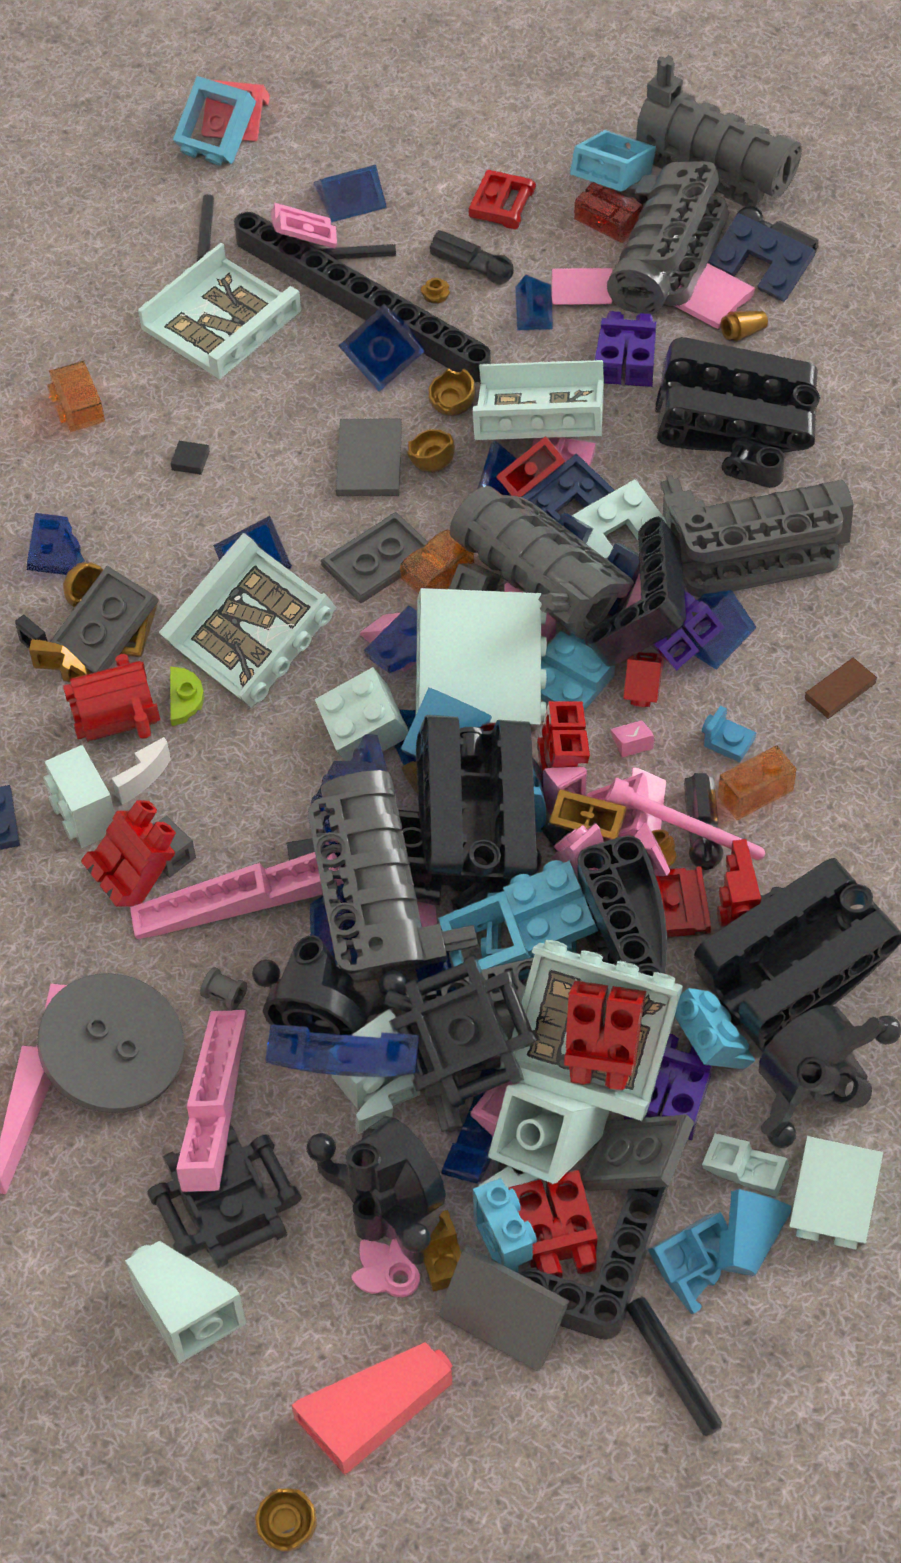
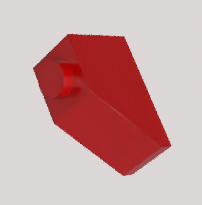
[496,436,566,497]
[623,651,664,707]

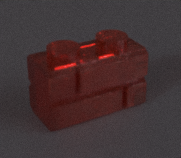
[574,182,643,243]

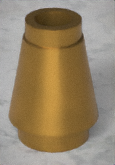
[721,311,768,342]

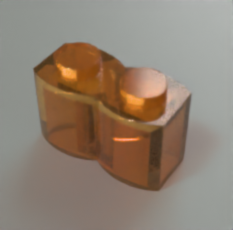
[400,529,475,594]

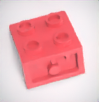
[201,80,270,141]

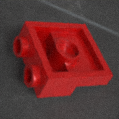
[717,839,761,927]

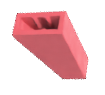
[291,1342,453,1475]

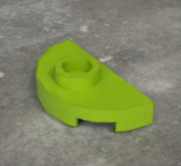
[170,666,205,726]

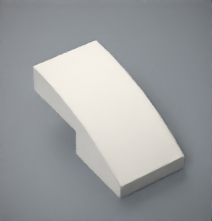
[112,737,171,805]

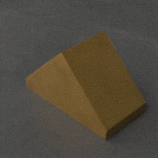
[549,789,627,841]

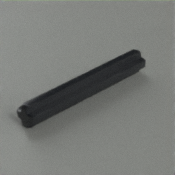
[628,1297,722,1436]

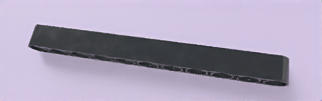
[234,212,491,382]

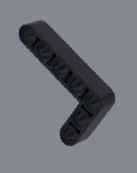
[586,516,686,667]
[520,1187,668,1340]

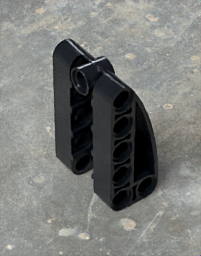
[655,337,820,453]
[416,715,537,883]
[578,835,667,976]
[694,858,901,1052]

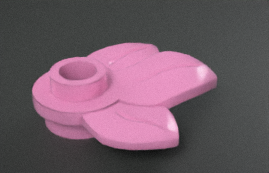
[351,1239,420,1297]

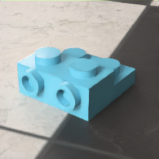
[541,631,615,711]
[503,860,598,958]
[674,988,755,1069]
[473,1178,537,1273]

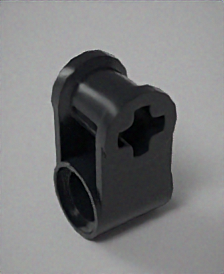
[721,438,785,488]

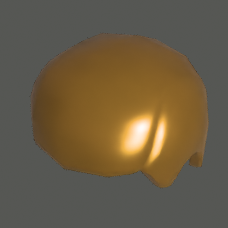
[428,369,475,416]
[407,429,455,472]
[63,562,103,608]
[255,1488,317,1551]

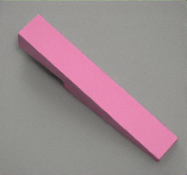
[130,852,344,939]
[0,984,67,1194]
[176,1010,247,1192]

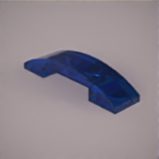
[265,1025,420,1077]
[441,1068,498,1184]

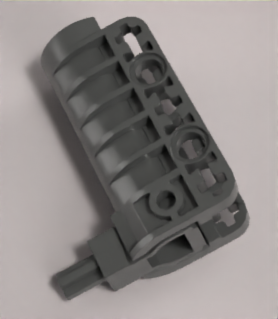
[660,475,854,597]

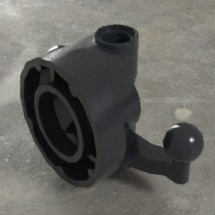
[252,935,407,1052]
[759,1005,901,1148]
[306,1116,446,1265]

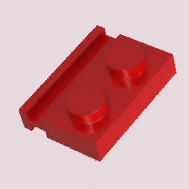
[656,866,711,937]

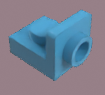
[702,706,756,763]

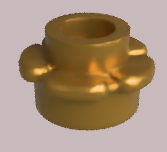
[421,278,450,304]

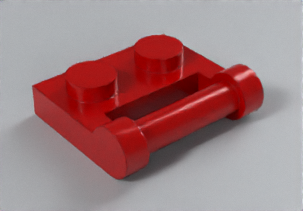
[469,169,536,230]

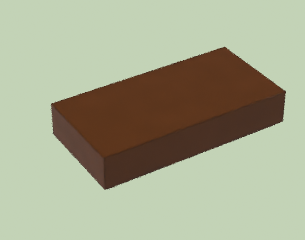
[805,657,877,719]

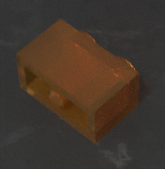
[47,360,105,432]
[718,745,797,820]

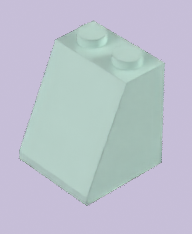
[488,1083,609,1184]
[789,1136,883,1250]
[125,1241,246,1364]

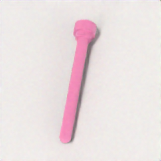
[605,777,765,860]

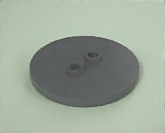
[37,973,184,1113]

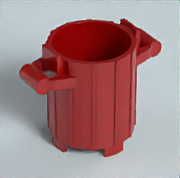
[63,654,161,742]

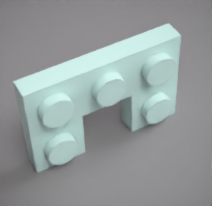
[572,479,666,559]

